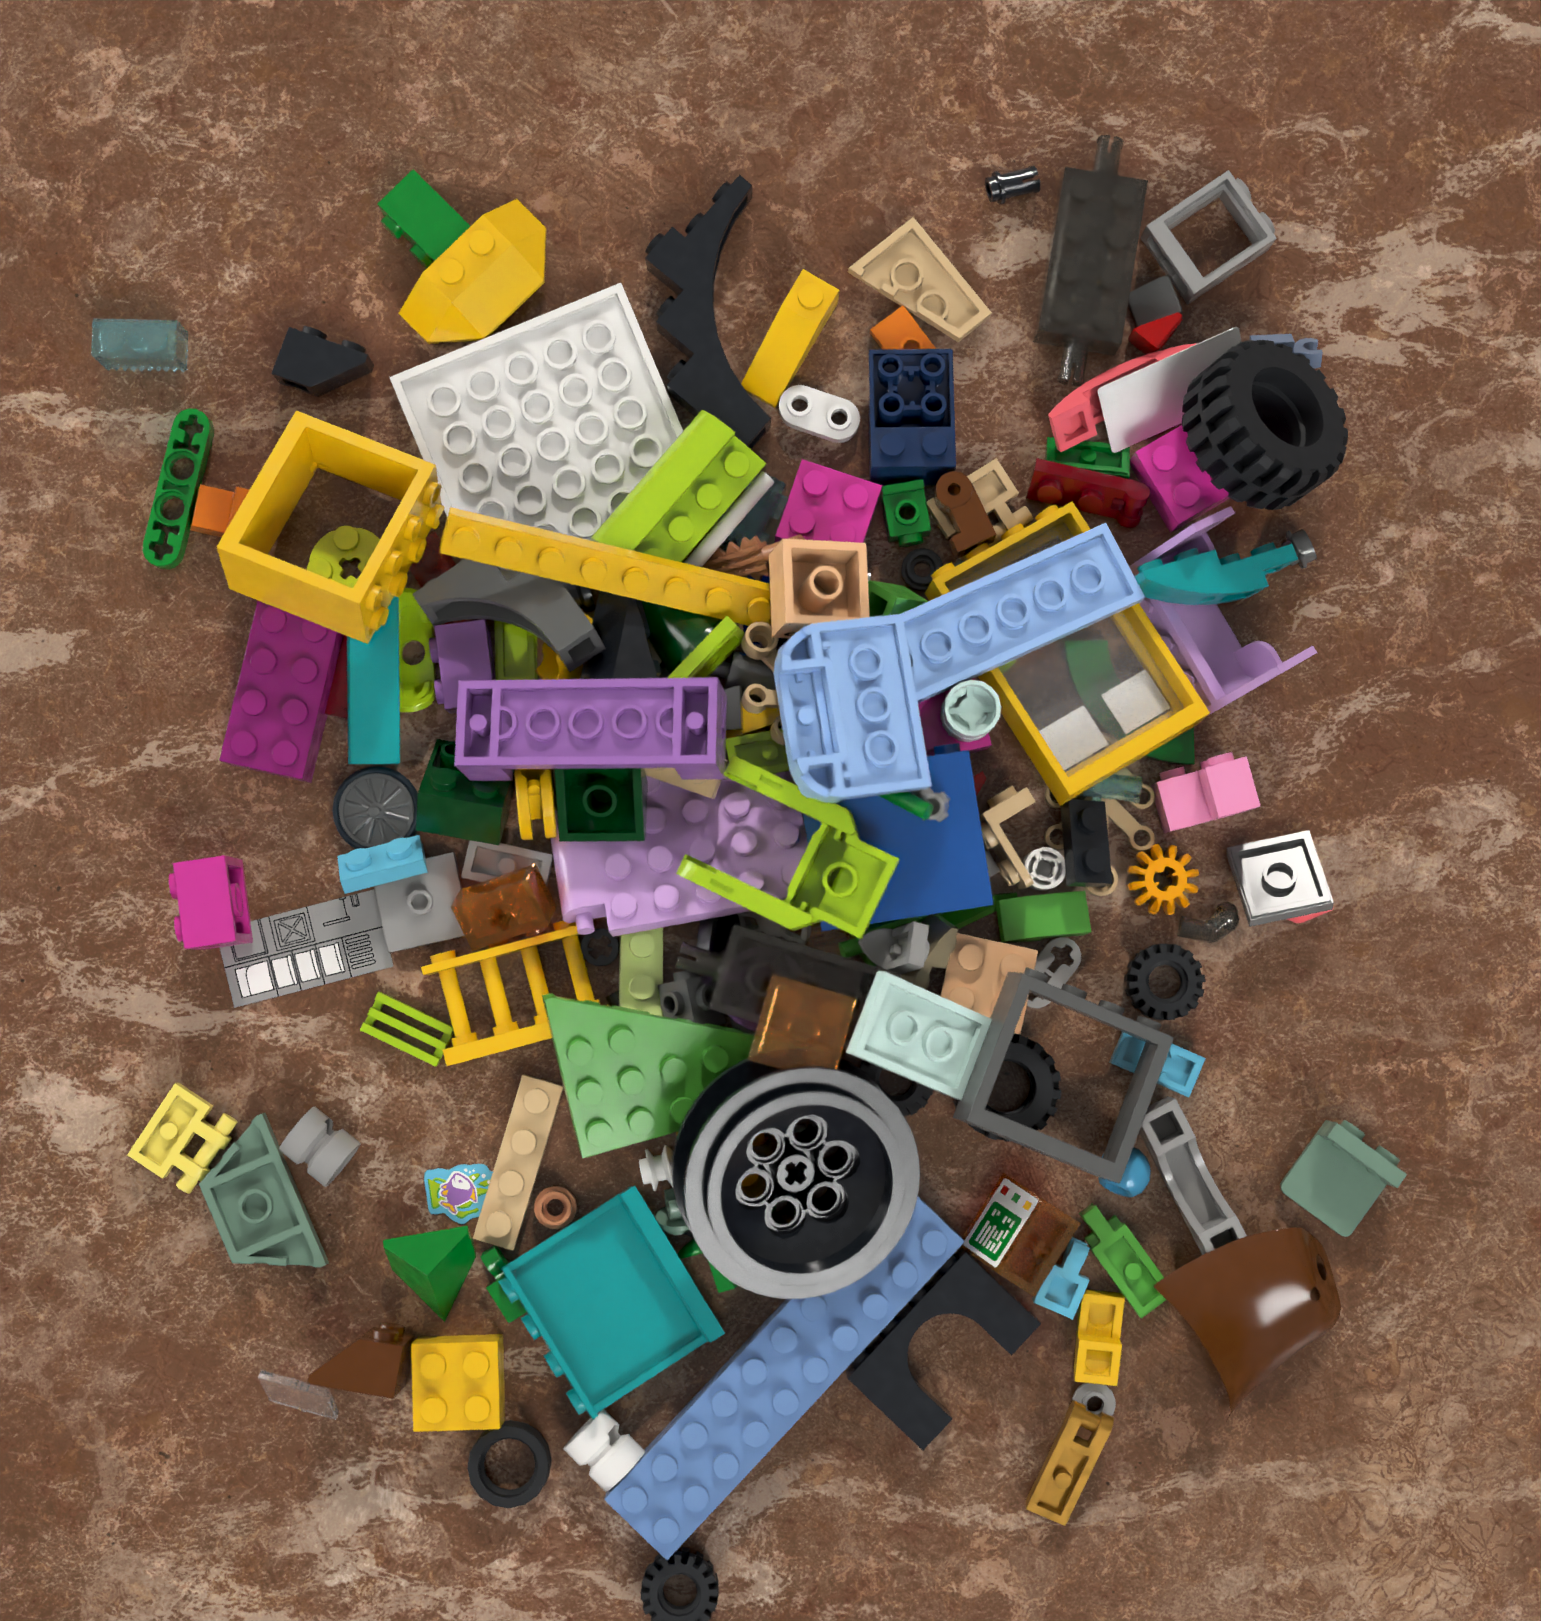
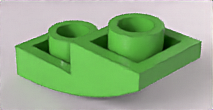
[995,891,1091,943]

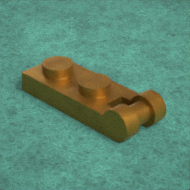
[1025,1400,1114,1526]

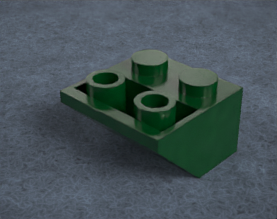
[416,739,515,845]

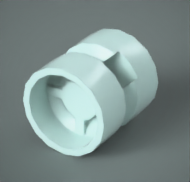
[940,680,1001,742]

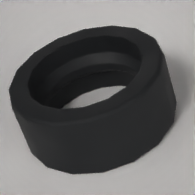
[467,1420,552,1508]

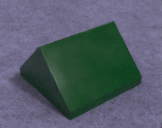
[555,768,648,842]

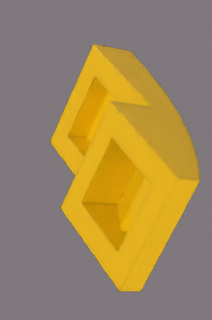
[1074,1289,1125,1386]

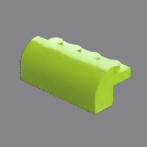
[590,410,767,562]

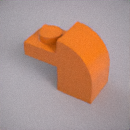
[190,484,250,537]

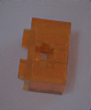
[451,863,556,951]

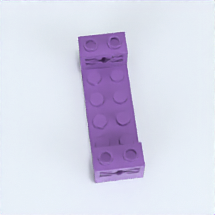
[455,677,727,781]

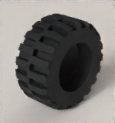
[1182,340,1348,510]

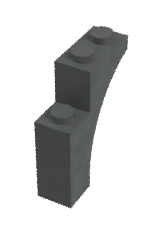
[412,559,606,672]

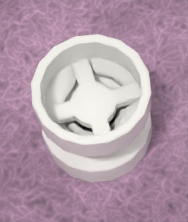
[1022,847,1066,891]

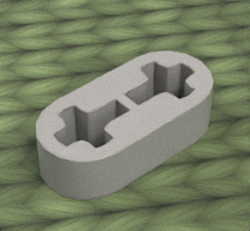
[1027,937,1081,1008]

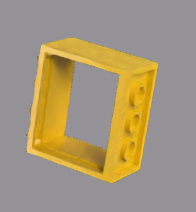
[216,411,444,644]

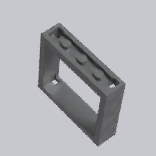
[953,968,1174,1184]

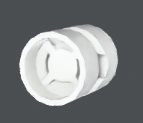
[563,1409,645,1492]

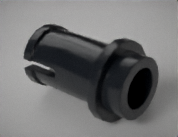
[985,165,1040,205]

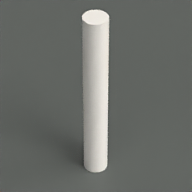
[683,471,775,567]

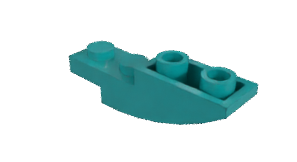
[1134,542,1298,605]

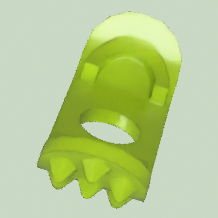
[398,588,436,712]

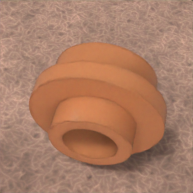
[534,1186,577,1229]

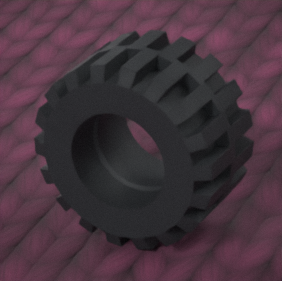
[953,1034,1062,1142]

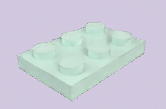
[846,970,992,1100]

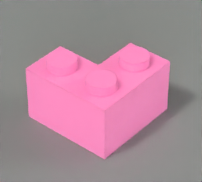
[1150,752,1260,833]

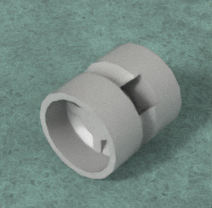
[279,1106,361,1187]

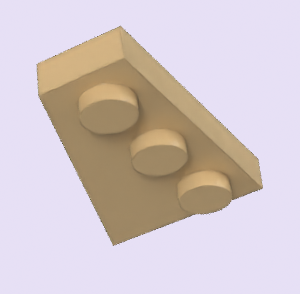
[848,217,992,342]

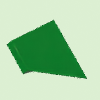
[383,1225,476,1322]

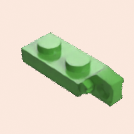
[1079,1203,1166,1319]

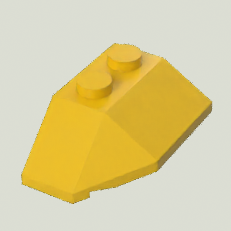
[399,199,546,344]

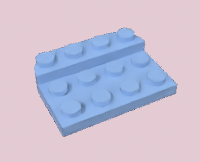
[774,614,932,803]

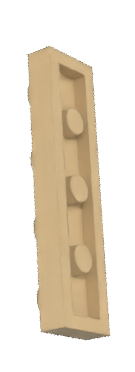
[473,1074,564,1251]

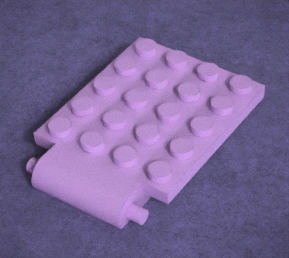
[550,750,808,937]

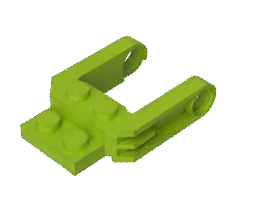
[676,755,900,939]

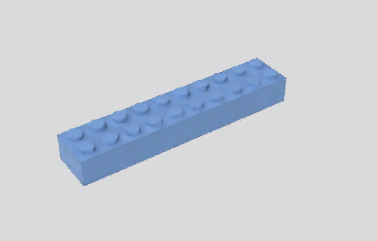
[604,1196,965,1560]

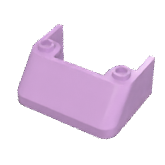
[1129,506,1317,715]

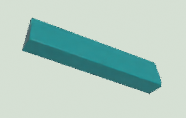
[347,596,400,764]

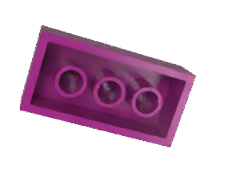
[219,601,343,783]

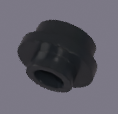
[901,548,943,591]

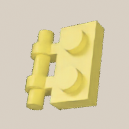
[127,1083,237,1194]

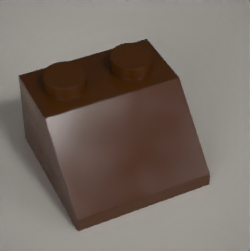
[307,1322,415,1399]

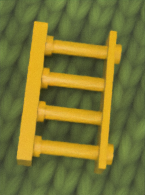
[421,921,610,1066]

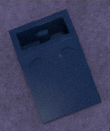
[869,349,956,486]

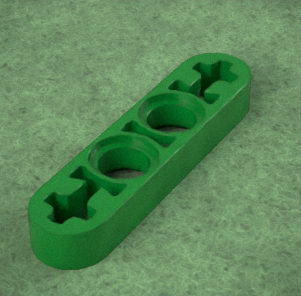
[142,408,214,570]

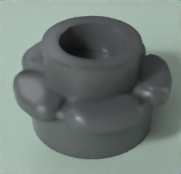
[1281,529,1317,569]

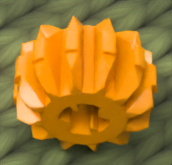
[1126,844,1199,915]

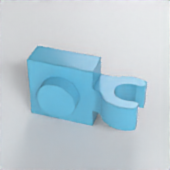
[1032,1237,1090,1319]

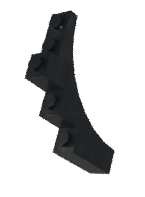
[645,175,771,450]

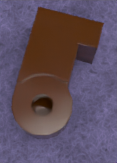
[934,471,997,559]

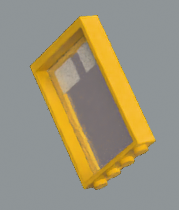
[925,501,1210,806]

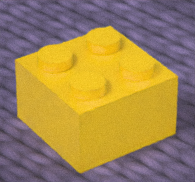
[411,1334,505,1432]

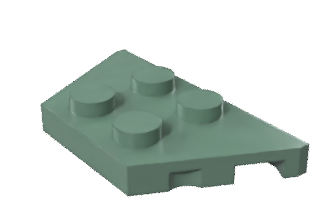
[199,1113,329,1268]

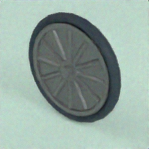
[332,766,418,849]

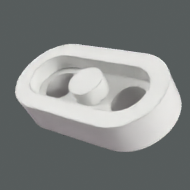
[779,385,860,443]

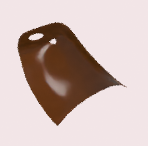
[1153,1227,1341,1422]

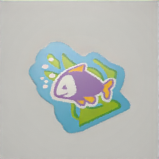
[424,1164,493,1224]

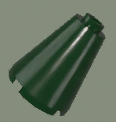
[642,601,739,674]

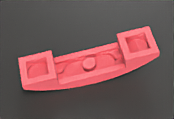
[1048,343,1196,452]

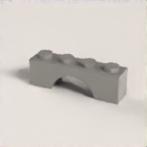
[1139,1096,1247,1255]

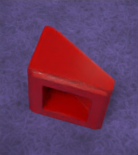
[1128,312,1183,355]

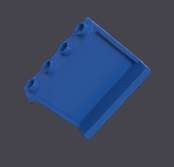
[803,743,994,931]

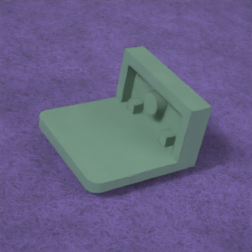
[1280,1120,1407,1237]

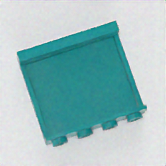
[498,1186,725,1419]

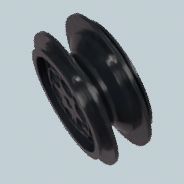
[671,1048,920,1299]

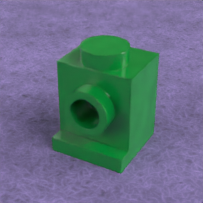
[880,479,931,547]

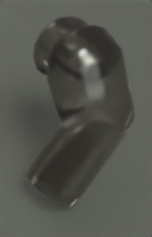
[1177,902,1240,943]

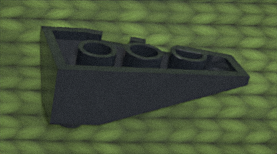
[580,591,662,679]

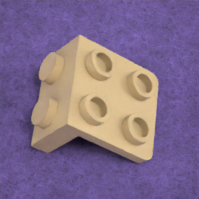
[979,785,1036,889]

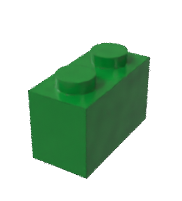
[377,169,470,268]

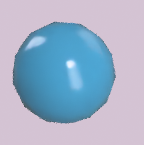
[1098,1147,1151,1198]

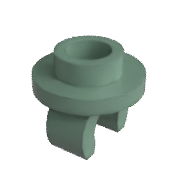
[655,1188,689,1235]

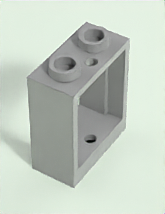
[1140,170,1276,305]

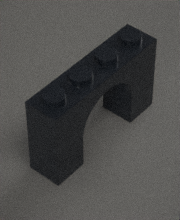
[846,1248,1041,1451]

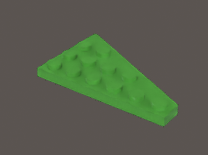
[542,993,821,1158]

